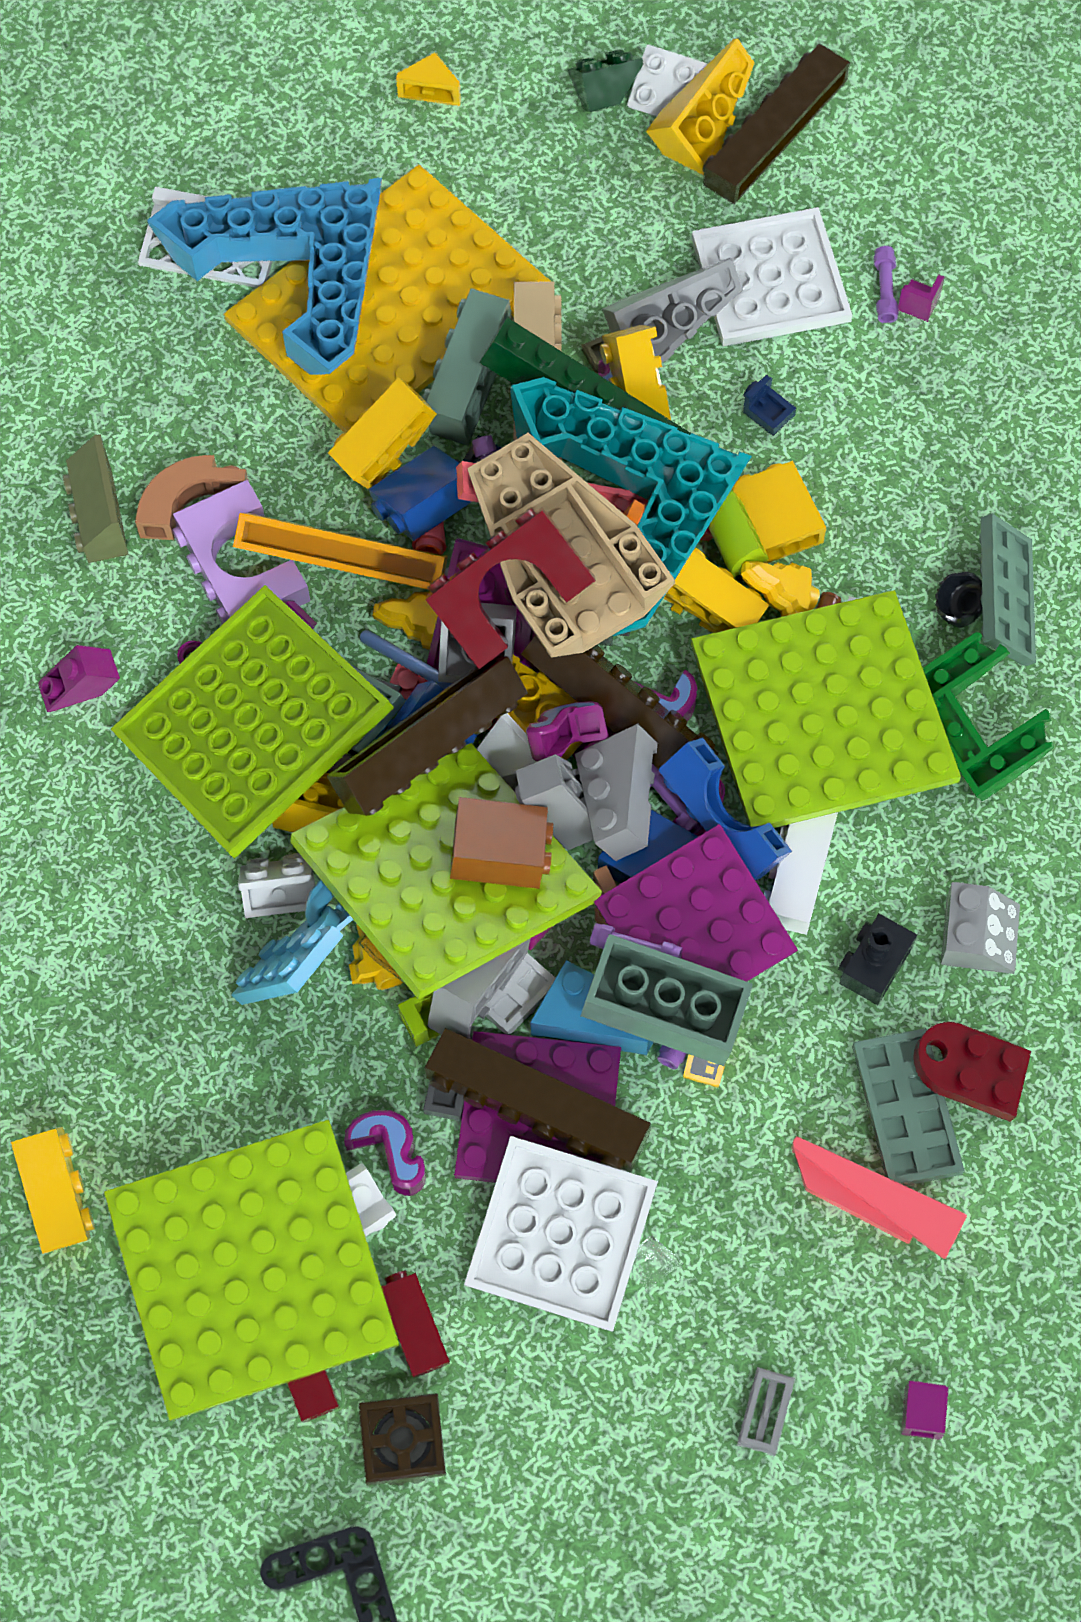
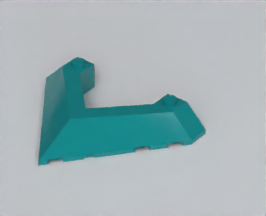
[510,377,752,636]

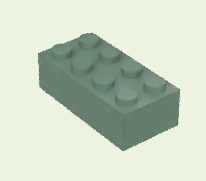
[423,288,513,445]
[581,934,753,1066]

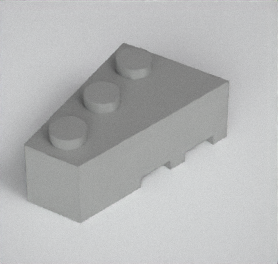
[575,724,658,861]
[515,754,594,850]
[427,939,530,1040]

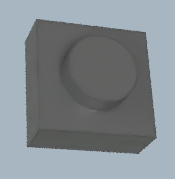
[423,1084,464,1121]

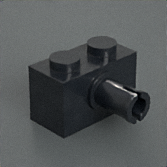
[838,913,917,1005]

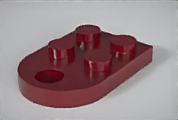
[913,1022,1031,1122]

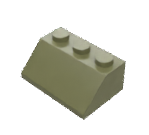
[63,434,129,563]

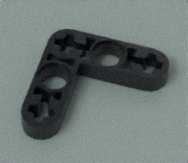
[260,1526,398,1622]

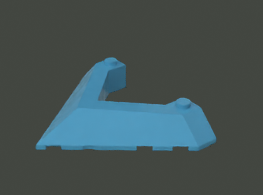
[147,178,382,375]

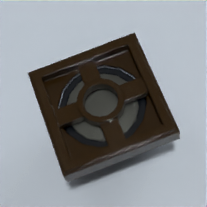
[359,1393,446,1486]

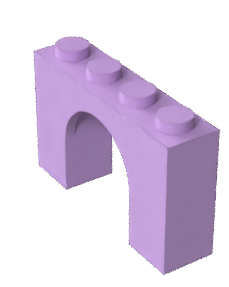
[172,480,311,624]

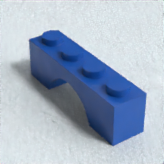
[658,738,792,881]

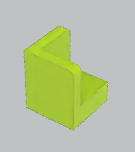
[398,992,441,1047]

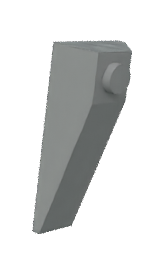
[602,258,743,362]

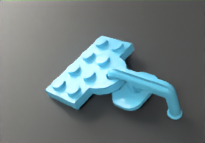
[231,879,353,1005]

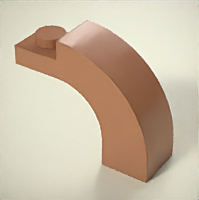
[135,455,249,540]

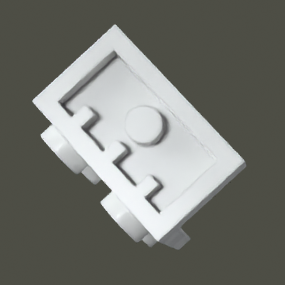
[627,44,707,117]

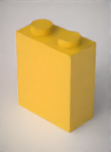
[731,461,826,564]

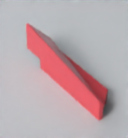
[791,1136,967,1259]

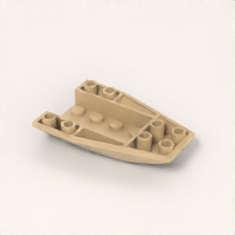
[467,433,675,657]

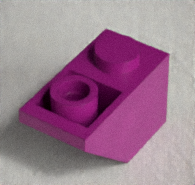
[38,645,120,712]

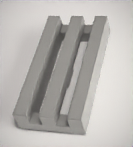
[737,1367,795,1456]

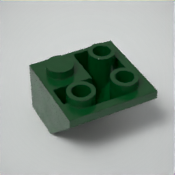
[568,49,644,112]

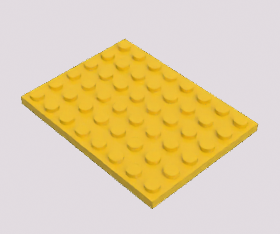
[224,164,551,433]

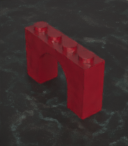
[425,507,596,669]
[287,1270,450,1423]

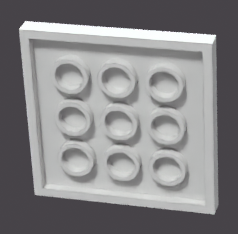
[692,207,852,347]
[464,1136,658,1332]

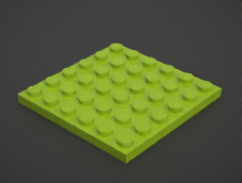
[111,585,394,859]
[691,590,961,828]
[290,743,602,1000]
[104,1119,399,1421]

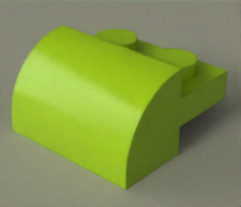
[708,490,769,577]

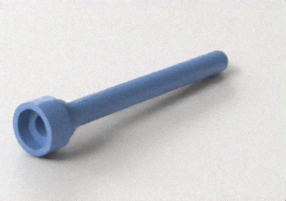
[360,630,453,690]

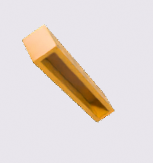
[233,513,448,590]

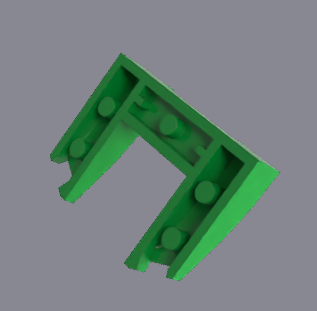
[923,631,1054,801]

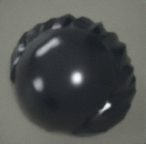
[935,572,983,628]

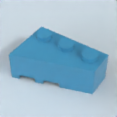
[530,960,654,1055]

